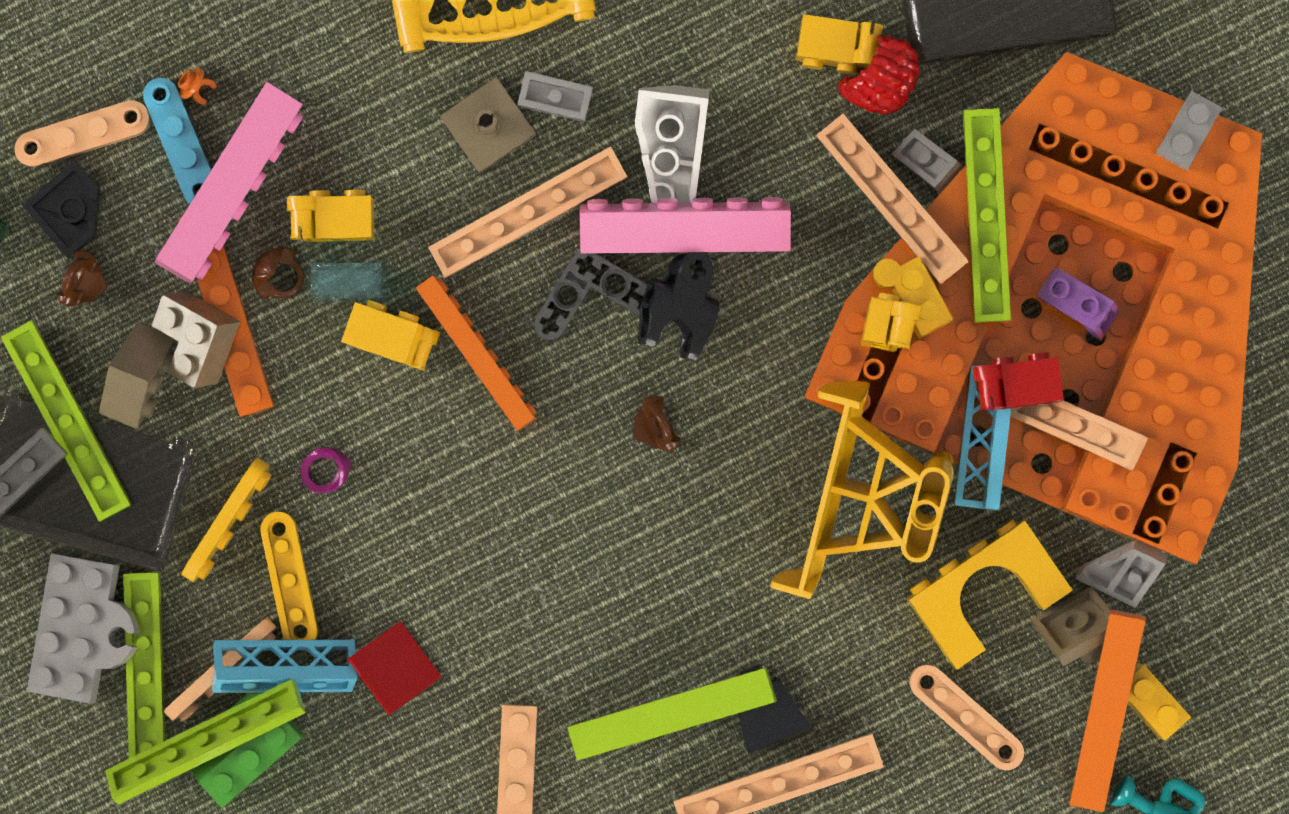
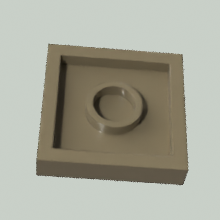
[440,77,536,174]
[1031,586,1110,667]

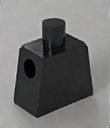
[738,664,810,754]

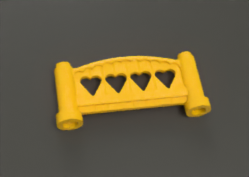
[392,0,596,53]

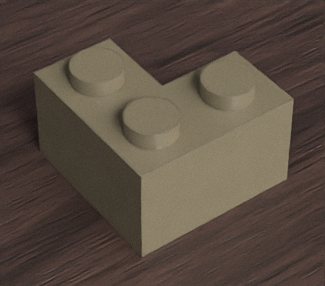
[151,291,240,388]
[99,322,175,429]

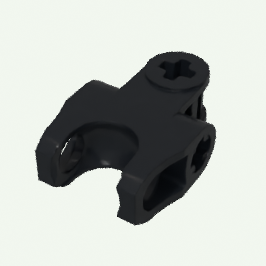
[638,252,719,361]

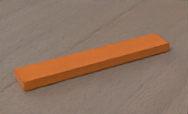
[1069,609,1146,812]

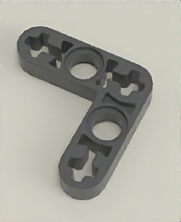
[534,251,647,341]

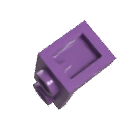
[1037,268,1120,341]

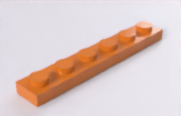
[178,217,274,417]

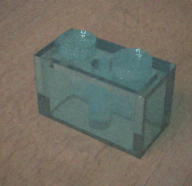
[311,263,385,301]

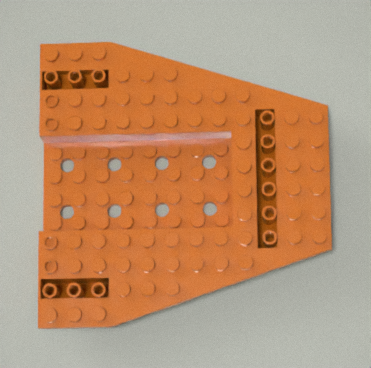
[804,52,1262,565]

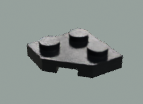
[22,160,100,259]

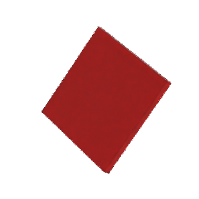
[347,621,442,716]

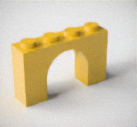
[907,519,1073,669]

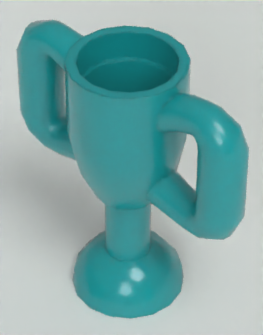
[1110,775,1205,814]

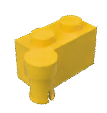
[795,14,884,75]
[287,190,375,242]
[873,256,953,339]
[860,293,921,352]
[341,300,440,371]
[1128,663,1191,741]

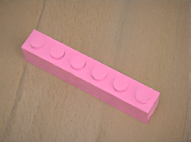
[154,82,303,285]
[580,197,791,253]

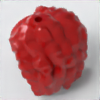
[838,35,920,115]

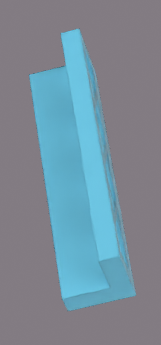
[954,366,1011,511]
[212,640,358,693]

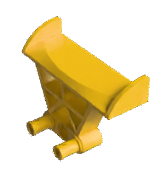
[770,381,954,599]

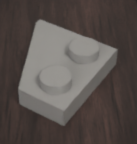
[1075,540,1168,608]

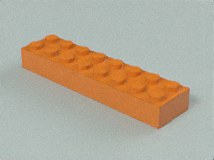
[416,275,537,432]

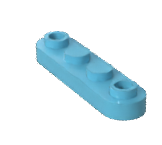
[143,78,212,204]

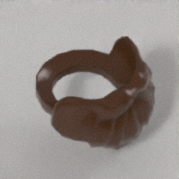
[252,246,304,299]
[56,250,107,307]
[633,396,681,452]

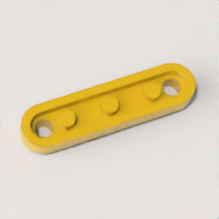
[181,457,272,583]
[260,512,319,640]

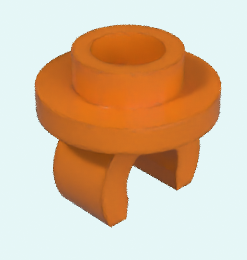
[178,67,217,105]

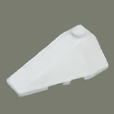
[635,85,709,203]

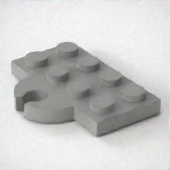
[27,553,140,704]

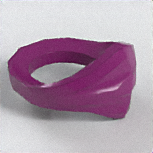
[300,447,351,494]

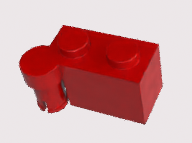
[972,352,1064,411]

